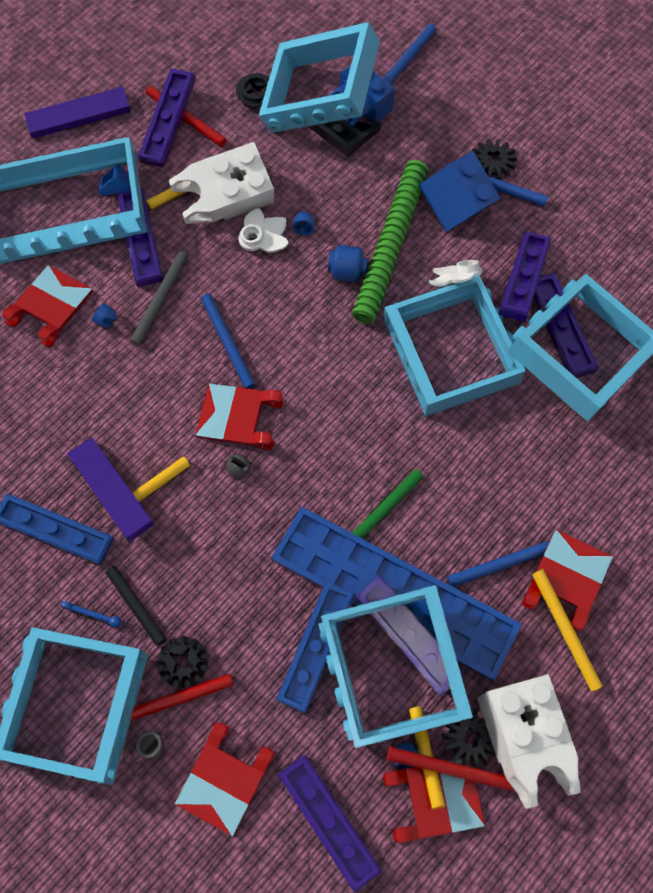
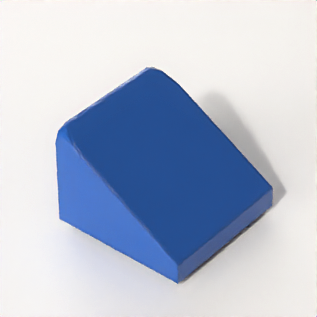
[99,163,131,195]

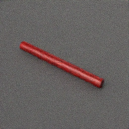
[145,85,227,147]
[107,674,234,721]
[387,746,514,791]

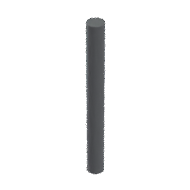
[130,250,189,346]

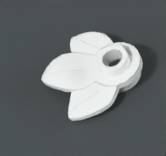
[238,208,289,253]
[429,260,482,287]

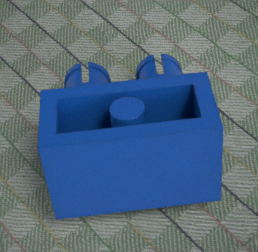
[325,65,396,126]

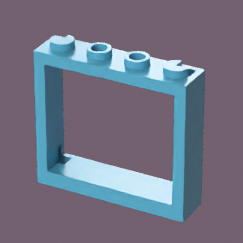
[258,22,380,133]
[508,274,653,422]
[384,276,526,416]
[318,585,473,748]
[0,627,148,785]

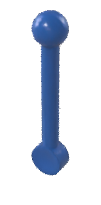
[61,600,122,628]

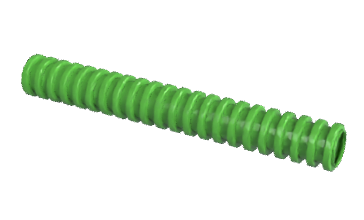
[352,160,429,324]

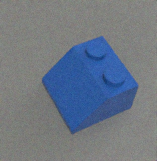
[419,151,500,232]

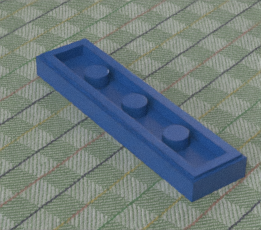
[0,493,114,566]
[276,581,356,713]

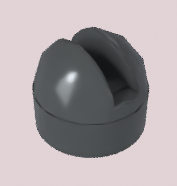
[226,454,251,480]
[136,731,165,760]

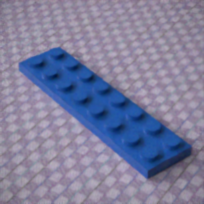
[271,507,522,682]

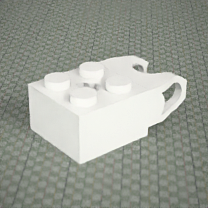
[169,142,274,224]
[477,674,581,809]

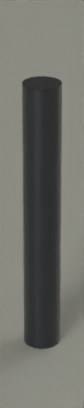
[105,566,167,647]

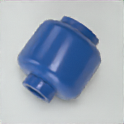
[328,245,369,283]

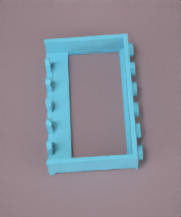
[0,137,147,264]

